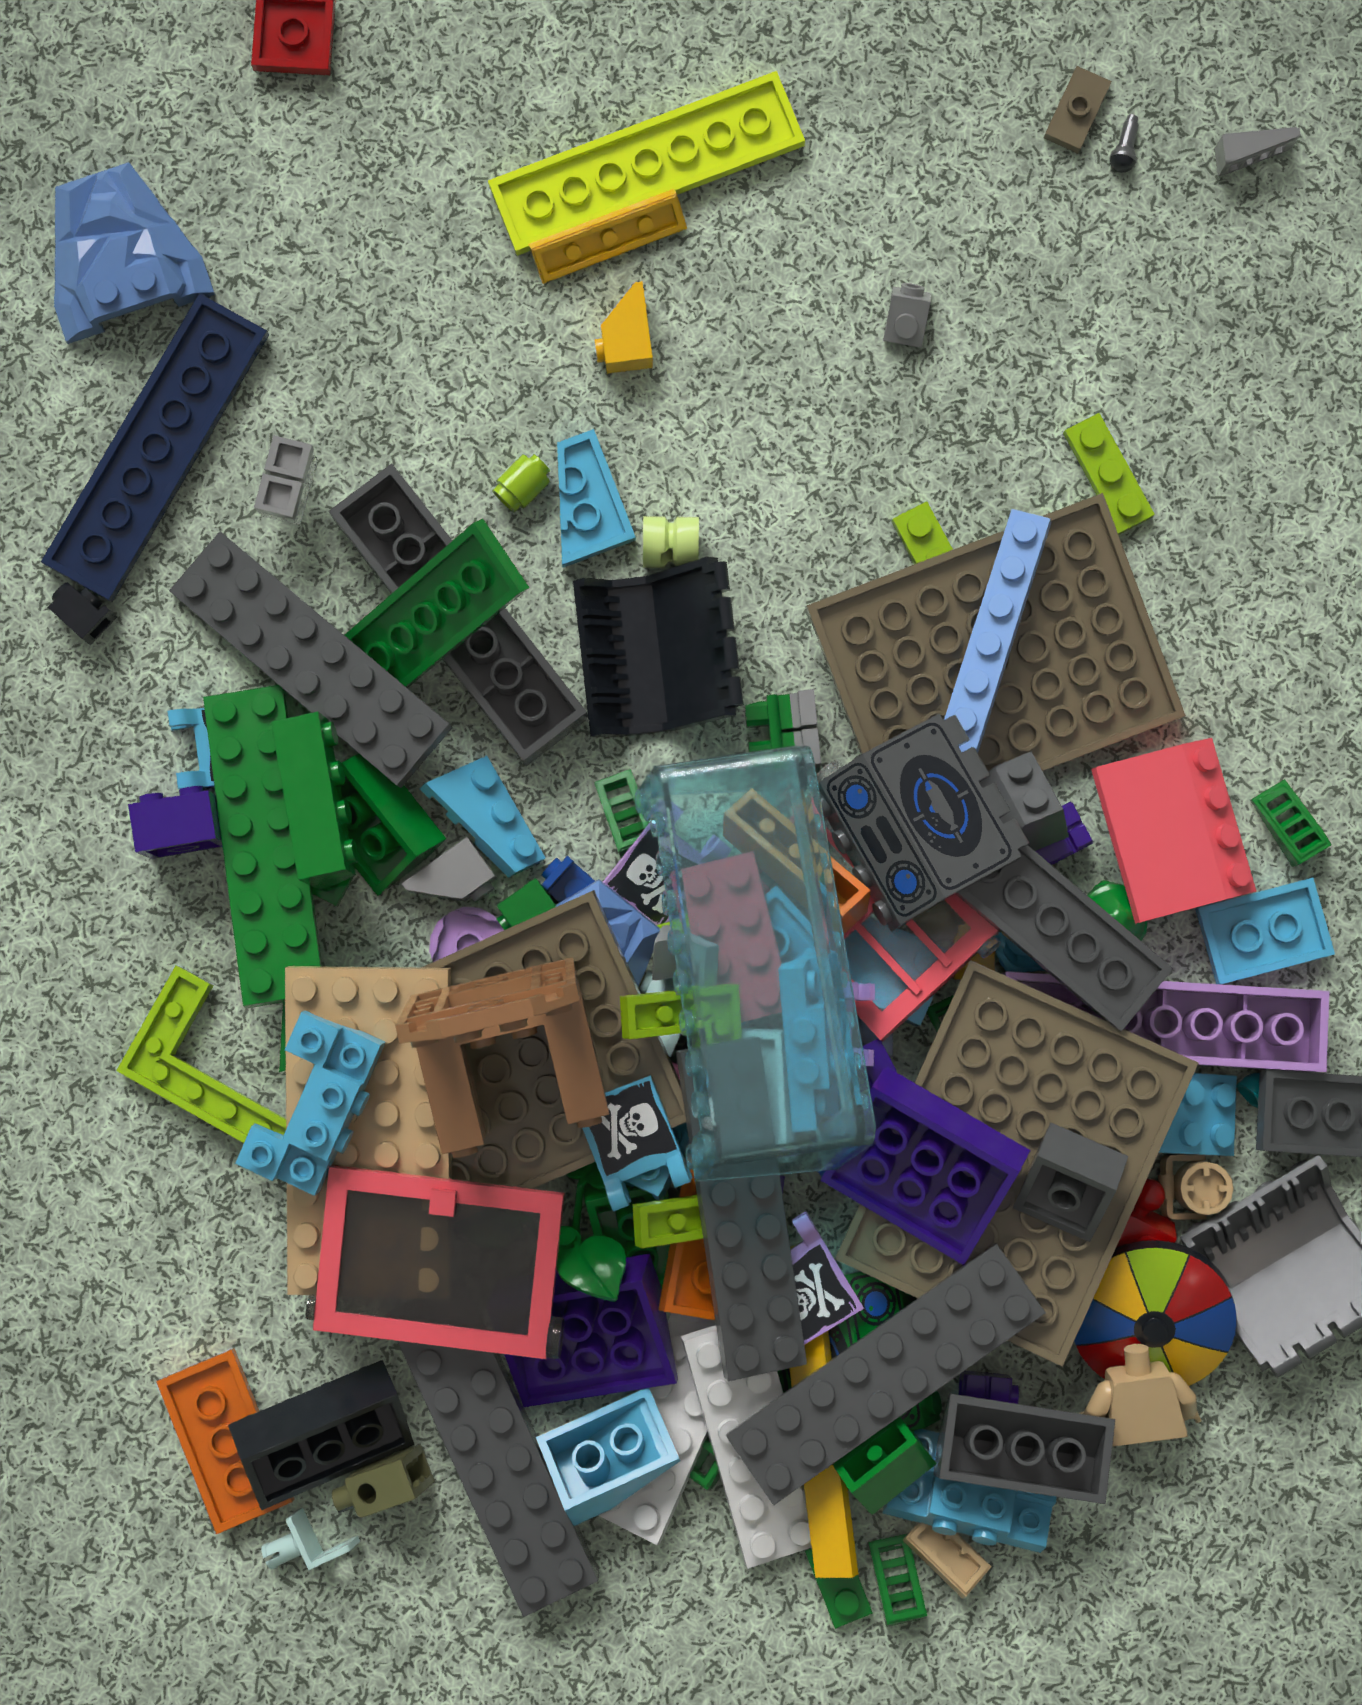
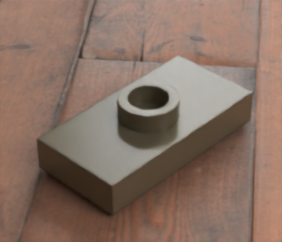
[1043,66,1112,154]

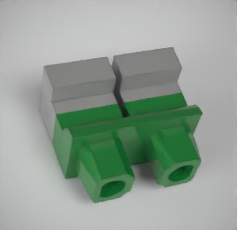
[744,689,821,770]

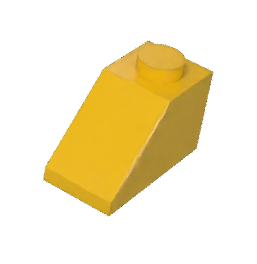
[595,281,653,374]

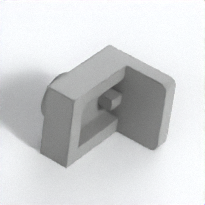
[883,283,931,348]

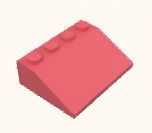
[1091,738,1256,924]

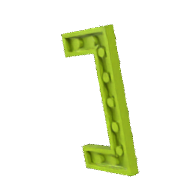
[891,413,1155,564]
[116,965,286,1143]
[620,984,742,1248]

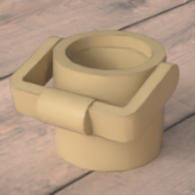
[1158,1154,1234,1220]

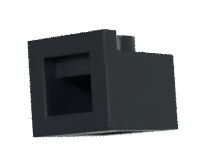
[48,582,117,645]

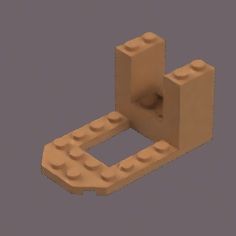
[395,957,609,1158]

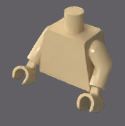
[1079,1344,1201,1447]

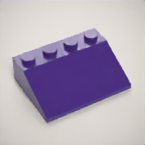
[820,1066,1030,1265]
[487,1254,678,1407]

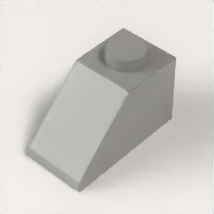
[402,837,497,902]

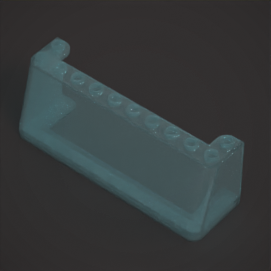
[635,745,876,1182]

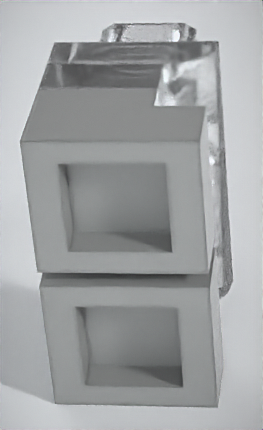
[254,435,318,526]

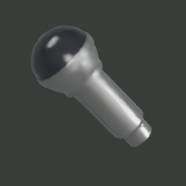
[1109,114,1139,173]

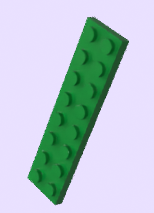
[203,685,322,1009]

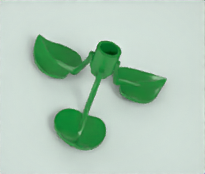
[453,1162,626,1302]

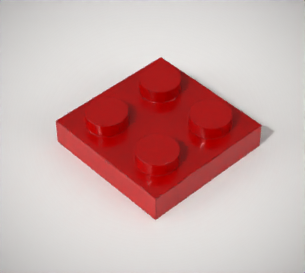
[251,0,336,76]

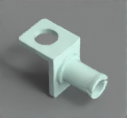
[261,1508,360,1570]

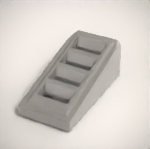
[1214,127,1301,176]

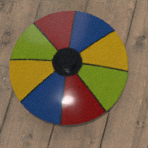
[1074,1240,1237,1386]

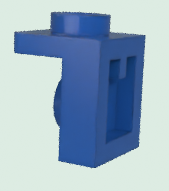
[541,856,595,903]

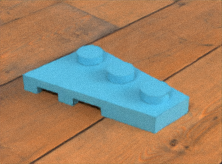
[557,429,636,568]
[419,756,545,878]

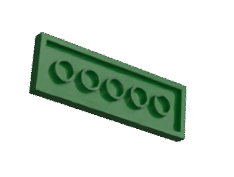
[344,519,530,688]

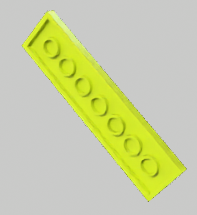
[488,71,805,256]

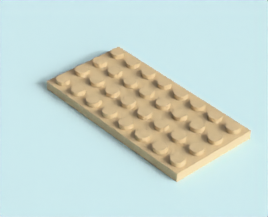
[285,966,452,1299]

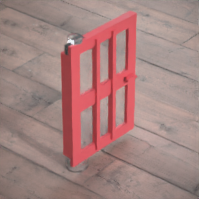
[759,759,1001,1042]

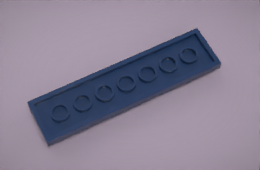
[41,293,269,602]

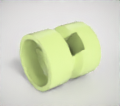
[643,516,699,568]

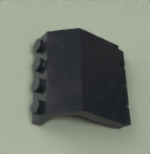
[573,557,744,737]

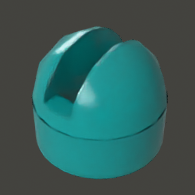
[1236,1073,1260,1108]

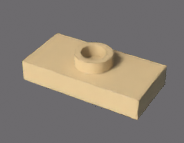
[903,1523,992,1599]

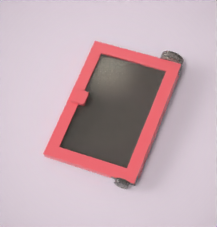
[305,1165,565,1359]

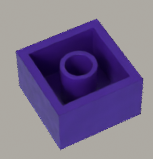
[128,786,222,859]

